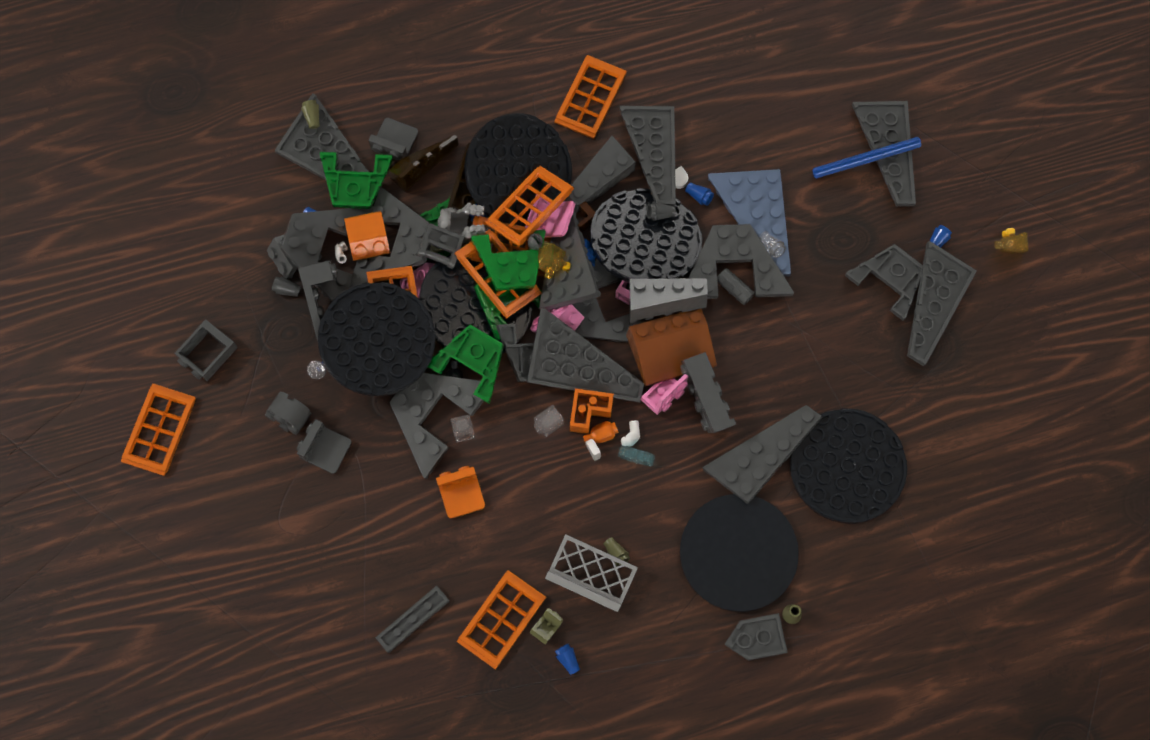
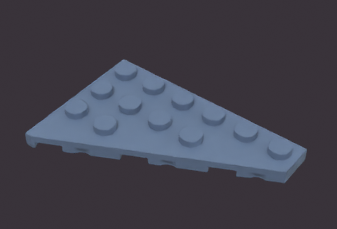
[708,169,791,277]

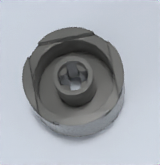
[265,391,312,435]

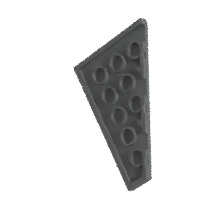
[275,93,369,180]
[539,209,601,311]
[527,307,644,402]

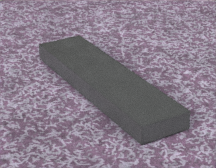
[375,586,450,654]

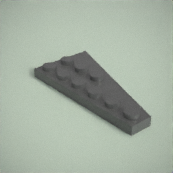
[852,101,916,206]
[619,106,676,207]
[907,241,977,366]
[702,405,822,504]

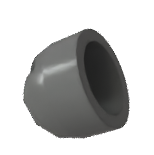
[527,233,543,250]

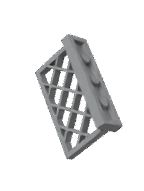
[545,534,638,612]

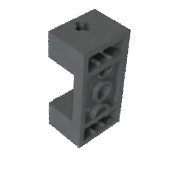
[298,260,338,341]

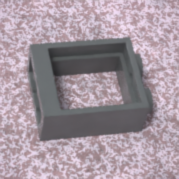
[174,319,238,381]

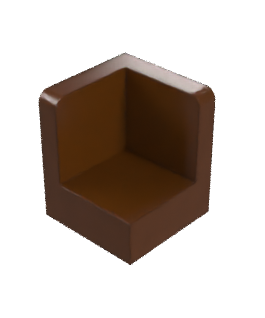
[576,201,595,232]

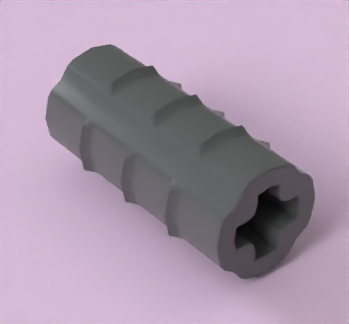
[717,268,755,305]

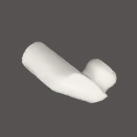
[335,241,348,264]
[621,420,640,447]

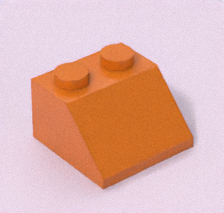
[344,211,390,261]

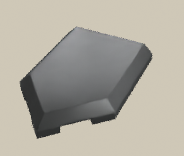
[724,613,788,661]

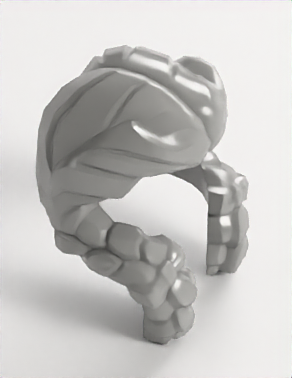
[438,203,486,243]

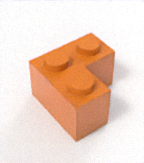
[570,388,614,434]

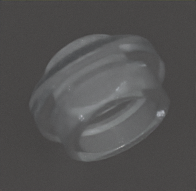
[307,360,326,379]

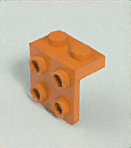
[436,466,485,519]

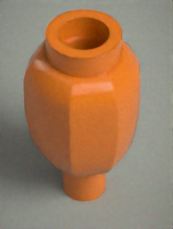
[583,421,619,443]

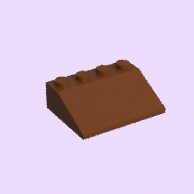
[626,309,717,387]

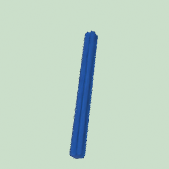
[812,137,921,179]

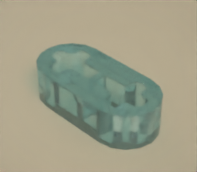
[617,446,656,466]

